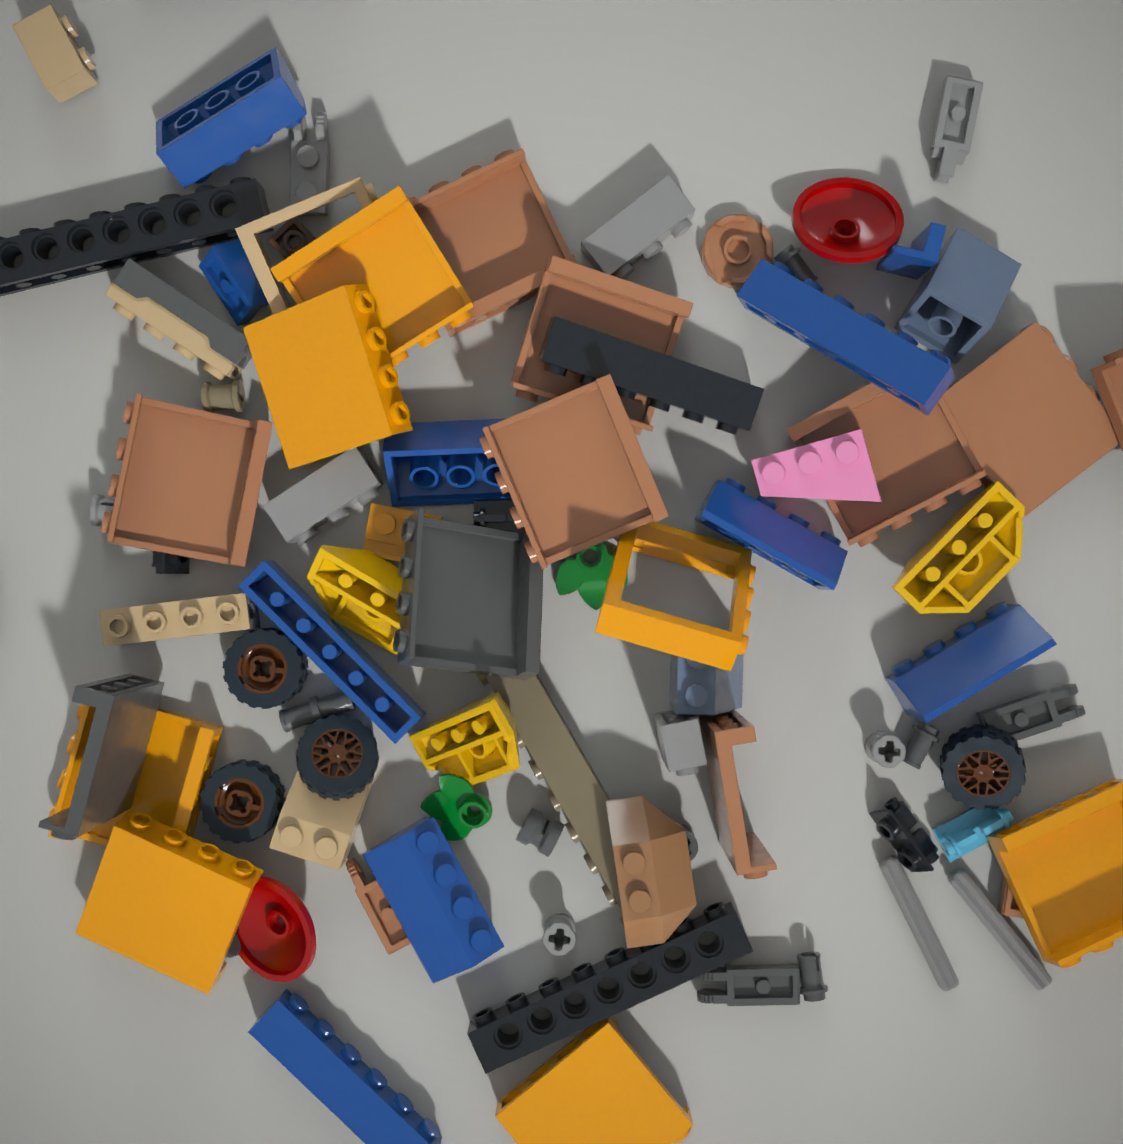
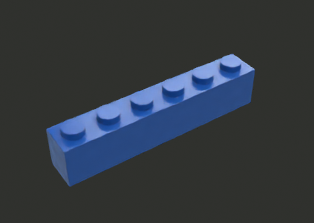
[736,259,955,416]
[238,560,426,744]
[248,989,442,1144]

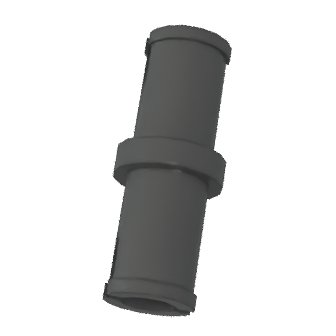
[279,691,356,733]

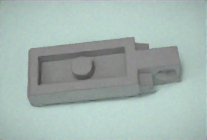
[930,75,983,184]

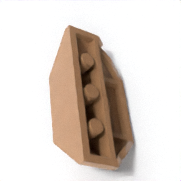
[605,795,697,949]

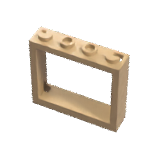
[235,177,379,315]

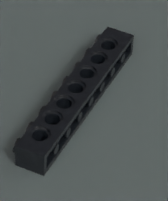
[0,177,274,297]
[467,902,753,1074]

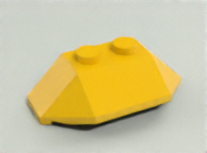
[892,481,1025,614]
[307,545,403,654]
[408,692,520,785]

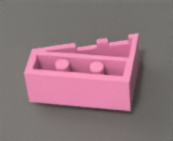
[751,429,881,502]

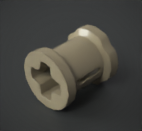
[201,380,246,413]

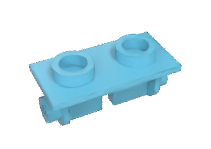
[932,805,1014,862]

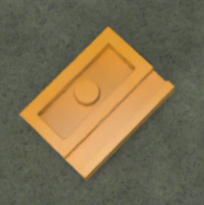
[362,503,444,562]

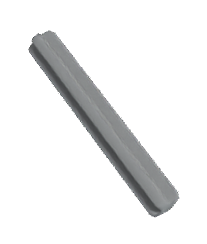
[879,855,959,991]
[947,868,1052,990]

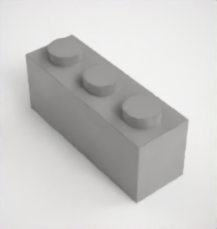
[581,174,695,279]
[263,447,384,545]
[653,710,707,776]

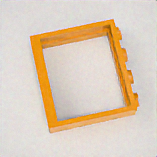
[595,521,756,671]

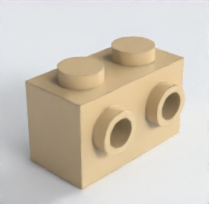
[12,5,98,104]

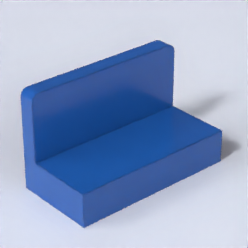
[876,222,946,280]
[199,239,269,326]

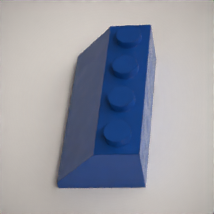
[156,47,307,189]
[383,418,512,507]
[694,478,848,590]
[885,602,1057,723]
[362,816,505,983]

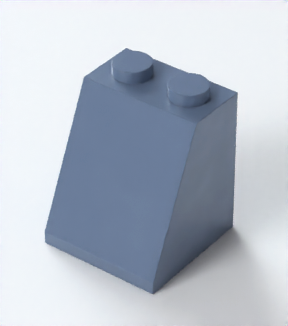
[894,227,1022,364]
[669,654,743,715]

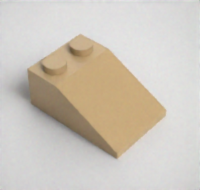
[269,758,380,871]

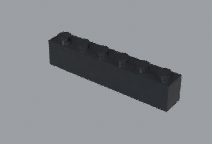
[537,316,764,435]

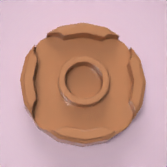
[701,214,774,288]

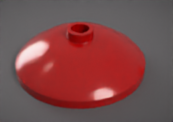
[791,177,904,264]
[236,876,317,982]

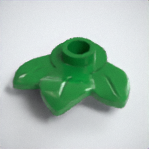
[556,542,628,610]
[420,774,493,841]

